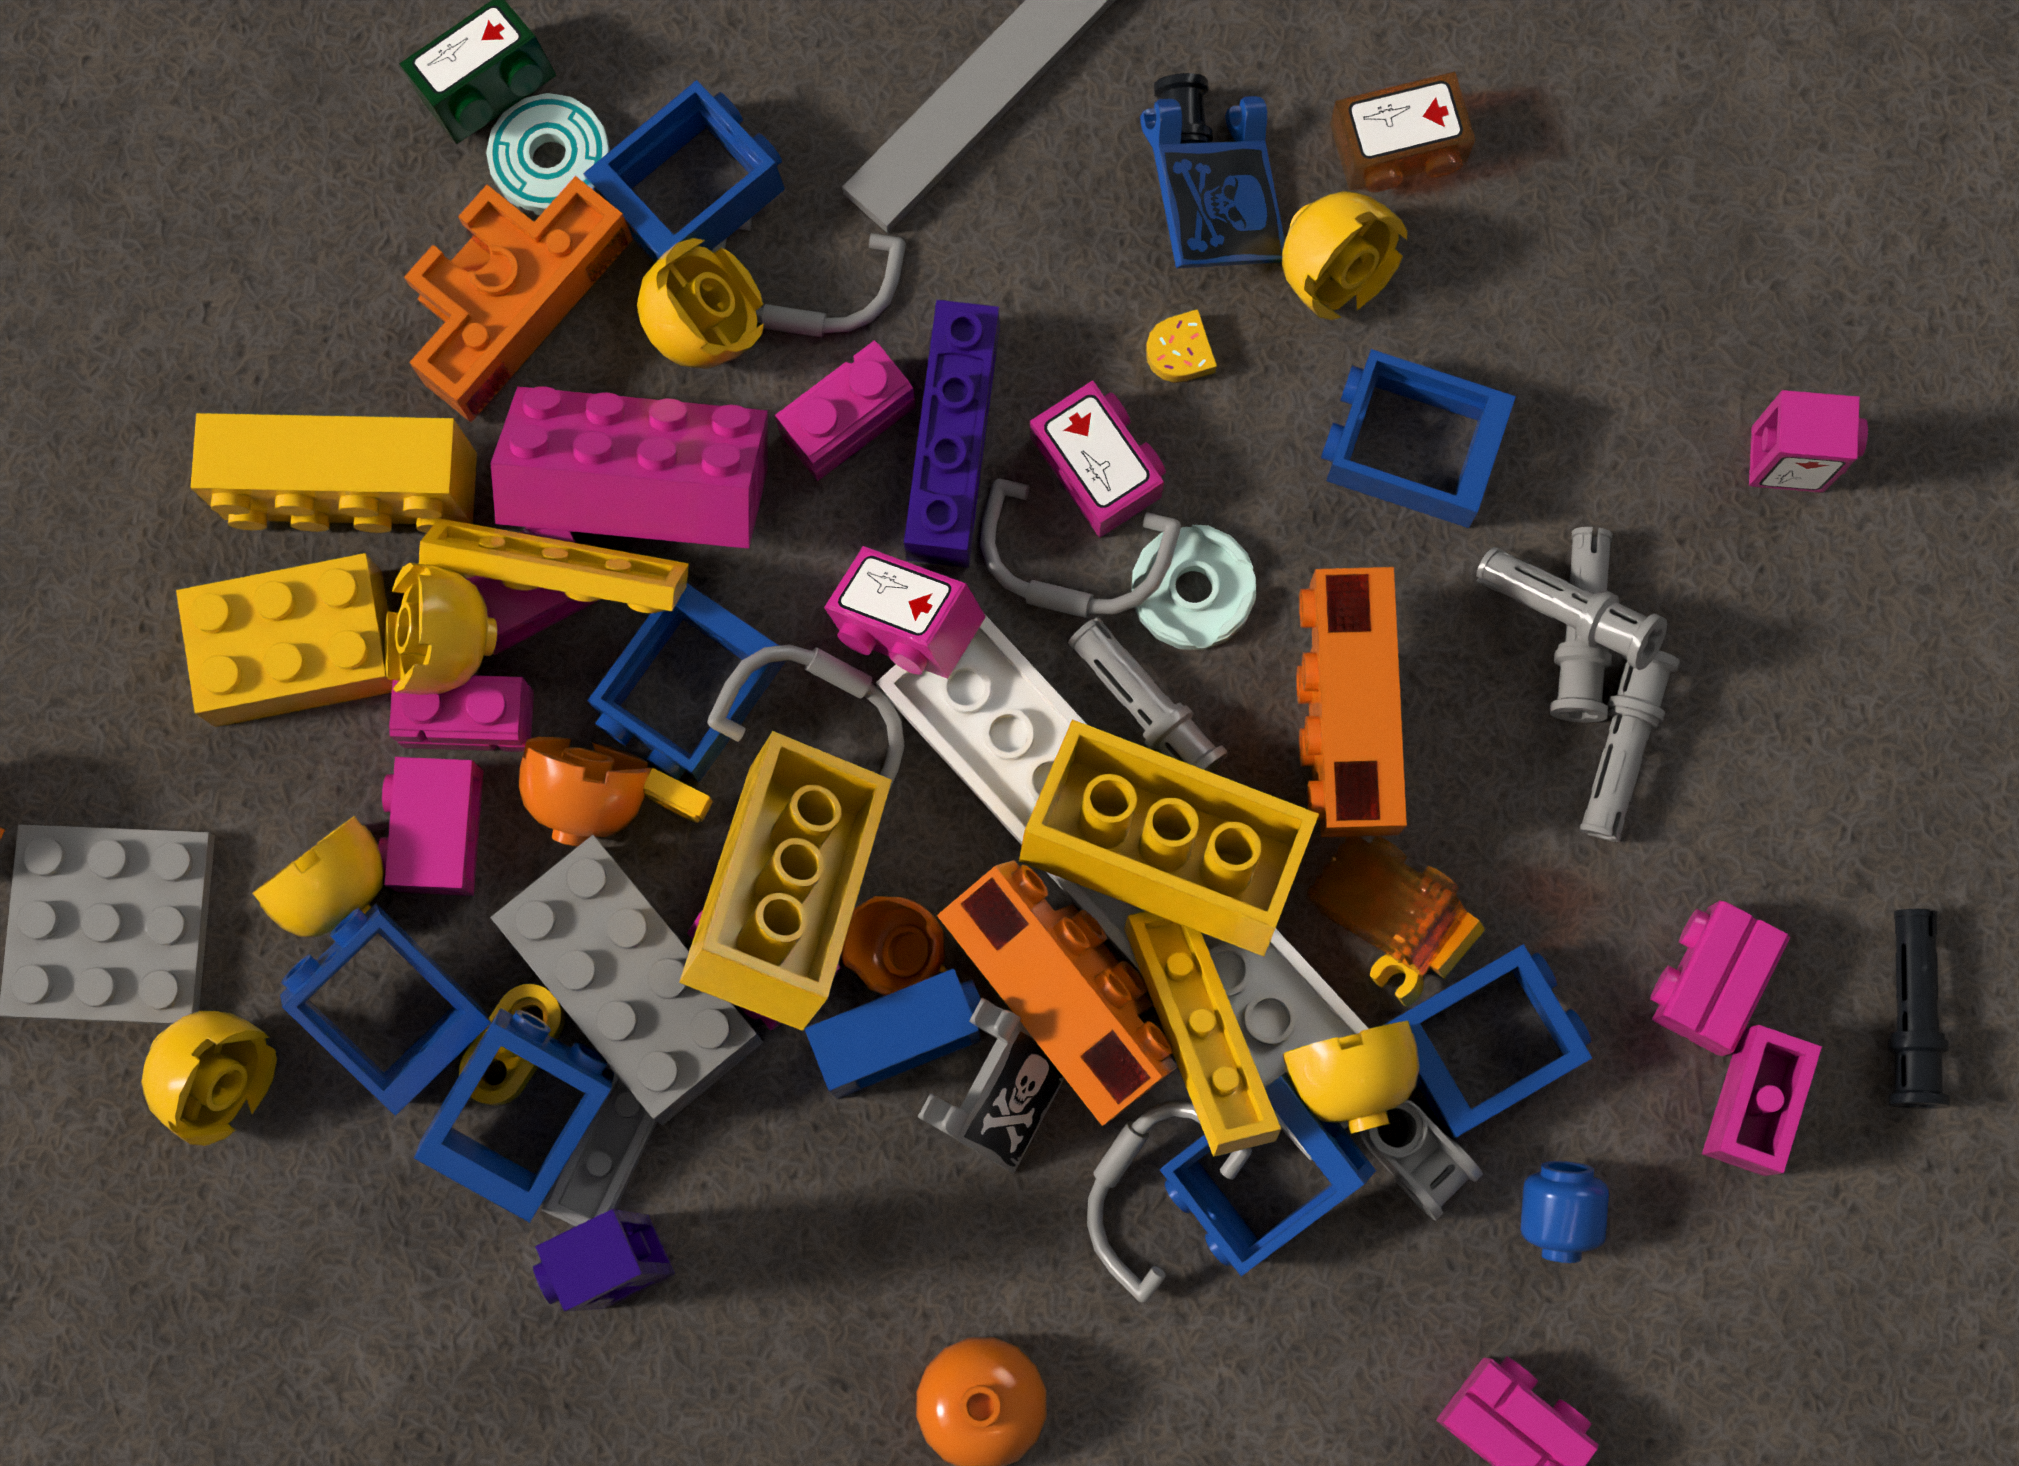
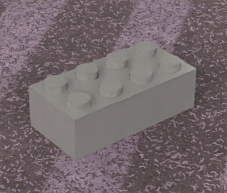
[490,835,763,1125]

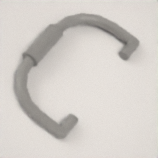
[712,217,906,338]
[980,479,1181,618]
[707,644,905,790]
[1087,1100,1252,1303]

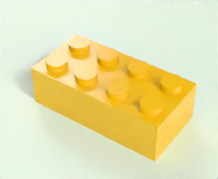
[191,413,477,533]
[1019,719,1319,957]
[679,731,892,1031]

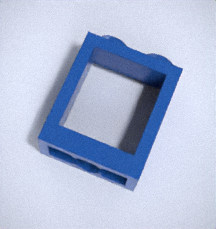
[583,80,785,263]
[1321,349,1516,528]
[587,583,786,783]
[280,903,491,1116]
[1385,944,1592,1139]
[804,969,981,1099]
[414,1008,614,1223]
[1159,1072,1376,1276]

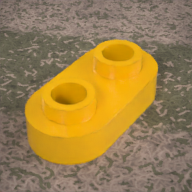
[459,984,565,1105]

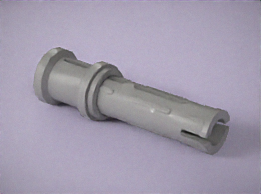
[1550,527,1613,723]
[1476,547,1667,670]
[1068,617,1229,773]
[1579,650,1680,842]

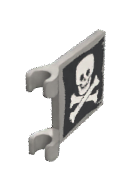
[918,998,1065,1174]

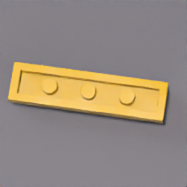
[419,518,689,613]
[1124,911,1281,1157]

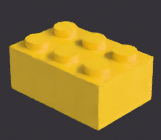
[176,553,393,727]

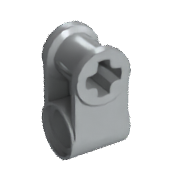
[1360,1100,1483,1221]

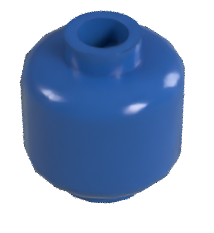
[1520,1161,1609,1263]

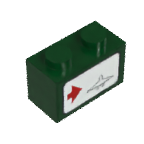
[399,0,557,145]

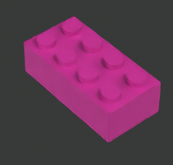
[490,386,768,549]

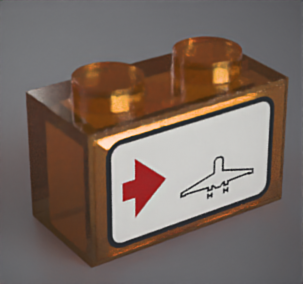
[1330,71,1476,192]

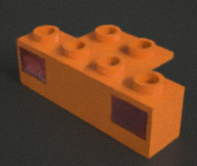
[404,176,633,422]
[1296,567,1407,837]
[937,860,1178,1126]

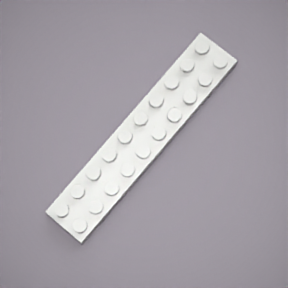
[876,615,1369,1160]

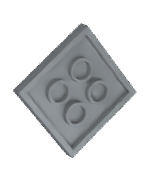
[0,825,215,1025]

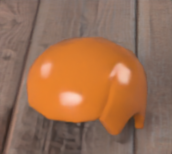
[841,896,945,996]

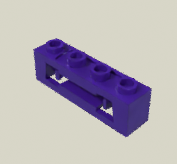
[904,299,1000,568]
[533,1209,675,1312]

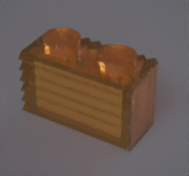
[1307,836,1468,976]

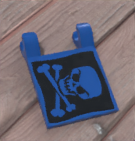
[1140,96,1285,269]

